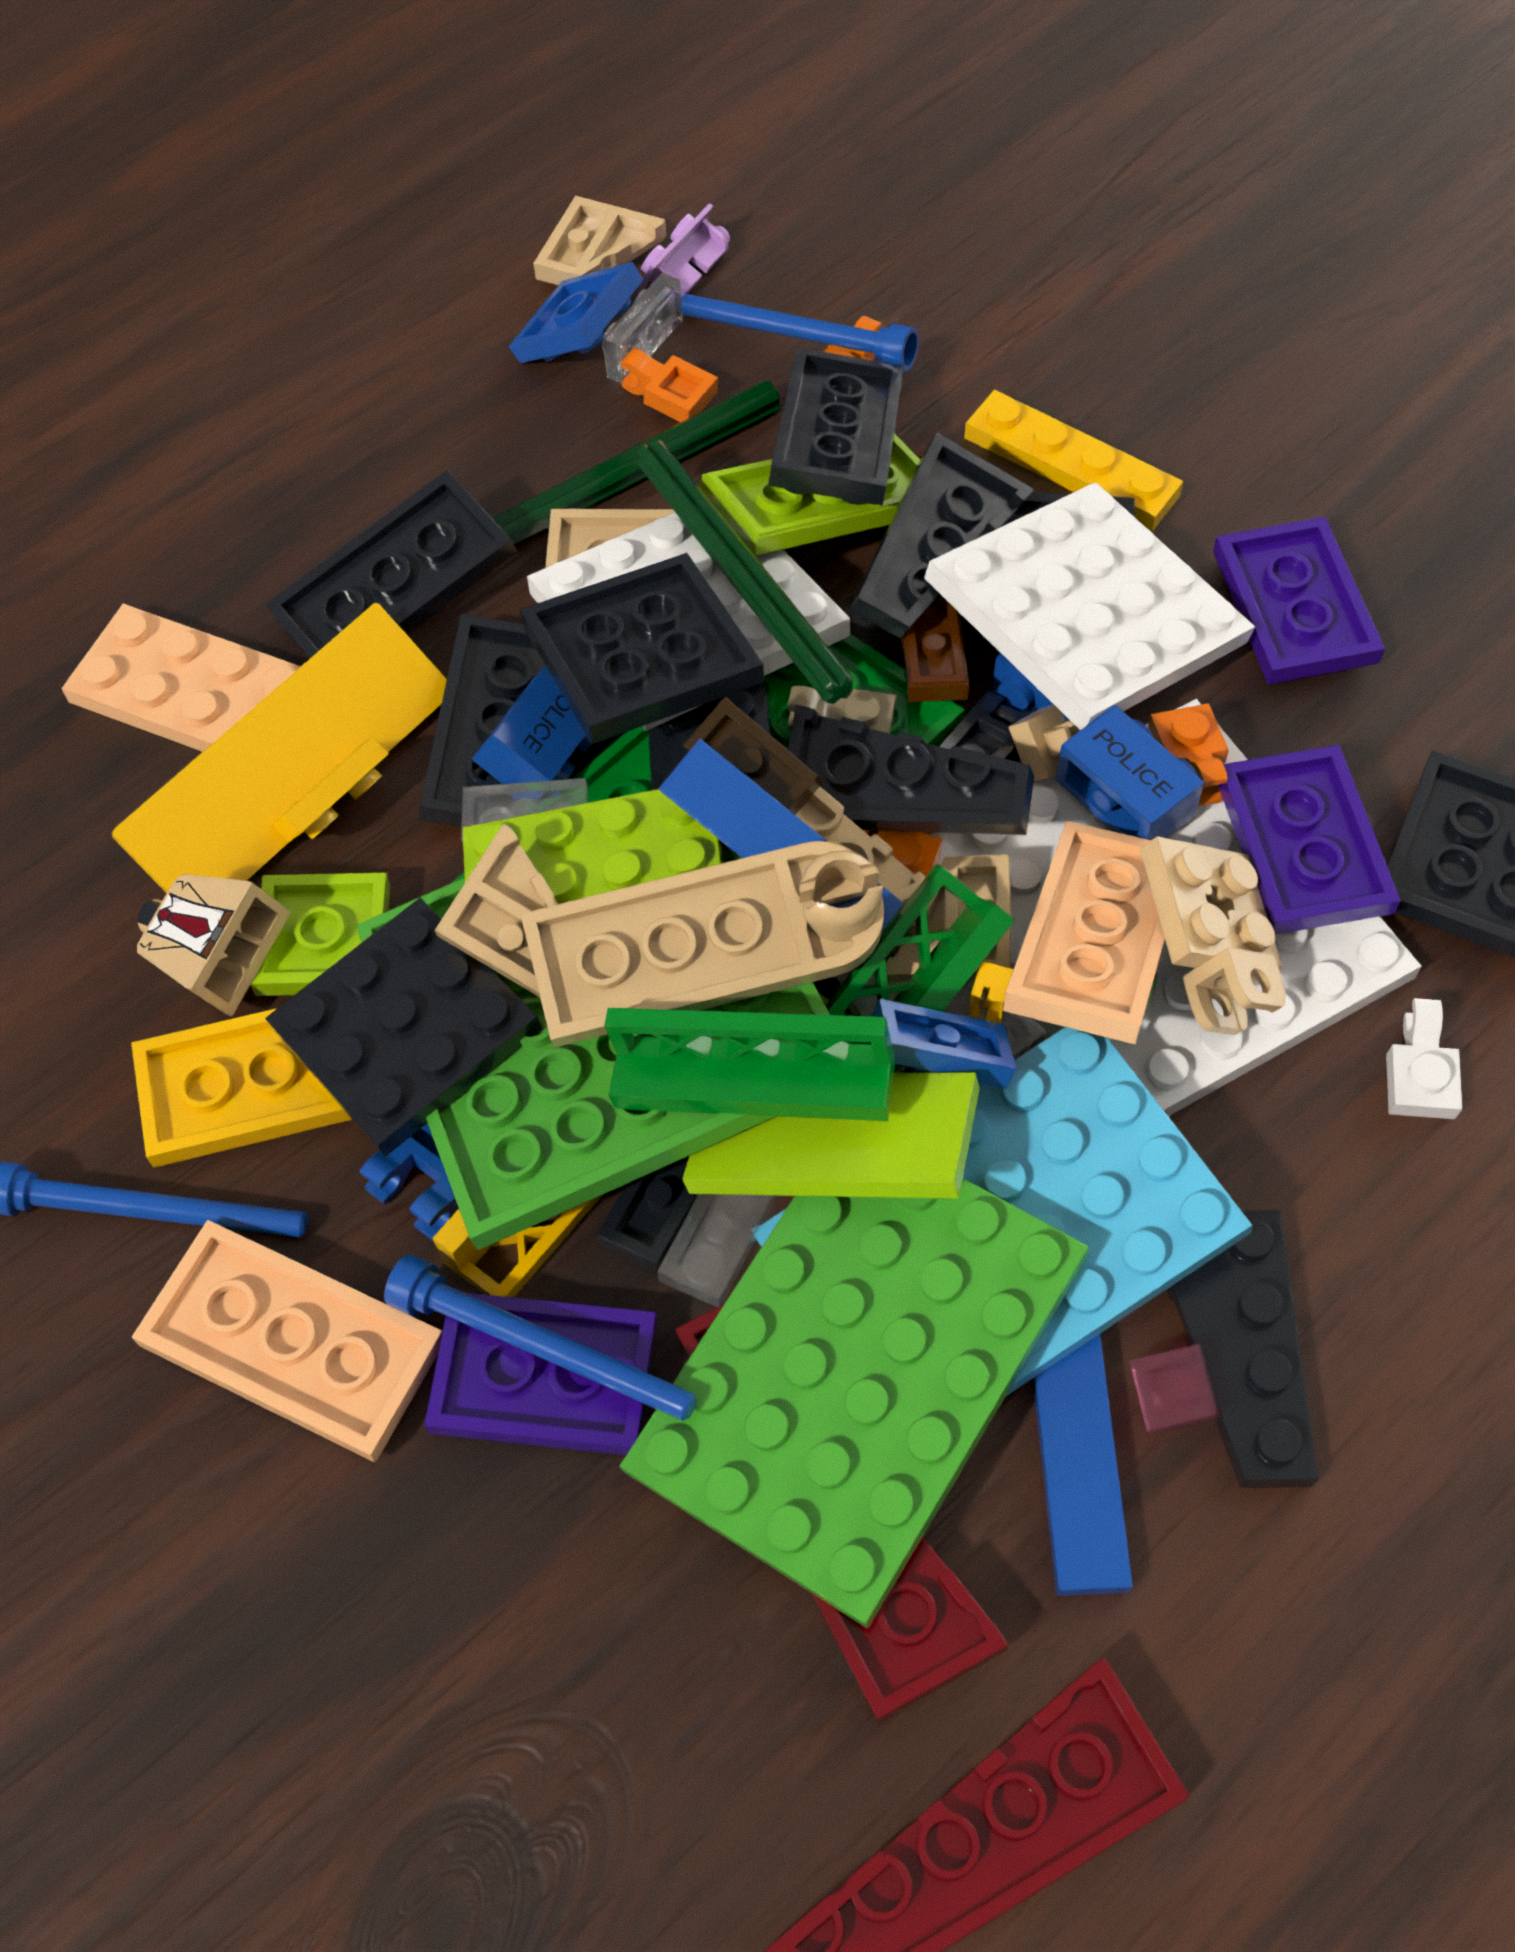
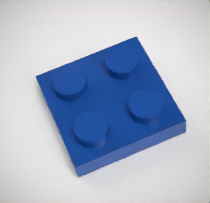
[508,262,644,363]

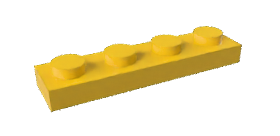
[964,389,1184,531]

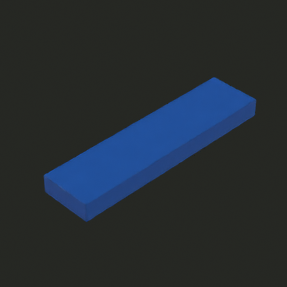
[658,739,905,934]
[1032,1334,1133,1596]

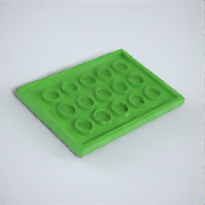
[619,1178,1089,1629]

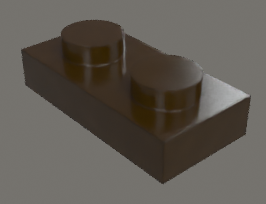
[683,697,824,815]

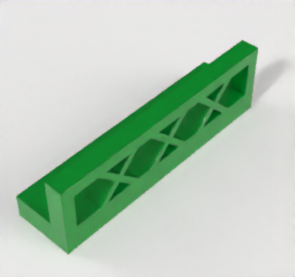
[825,864,1015,1073]
[604,1008,896,1121]

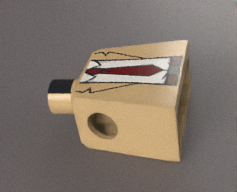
[137,874,291,1016]

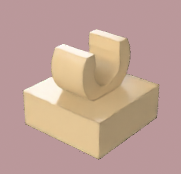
[1008,704,1080,782]

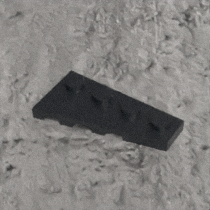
[849,432,1034,639]
[420,614,545,827]
[788,705,1035,835]
[1166,1210,1318,1488]

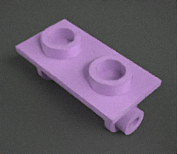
[637,203,730,305]

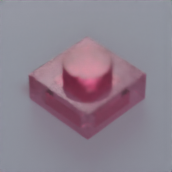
[1129,1344,1220,1433]

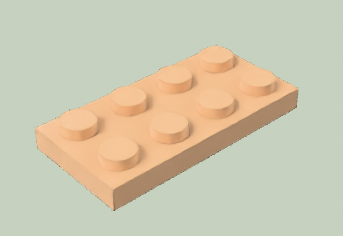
[61,604,301,752]
[1003,821,1165,1045]
[132,1220,442,1463]

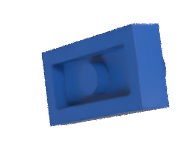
[872,999,1017,1089]

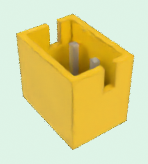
[969,961,1014,1024]

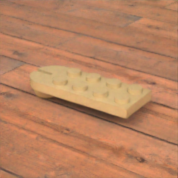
[521,841,884,1048]

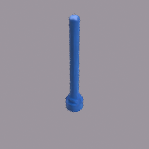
[679,294,919,372]
[0,1161,309,1238]
[384,1254,697,1421]

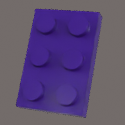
[1213,517,1385,684]
[1218,745,1401,935]
[424,1292,657,1455]

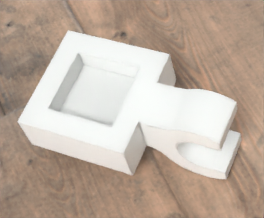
[1386,998,1462,1119]

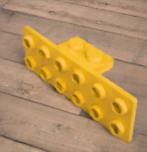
[112,603,447,893]

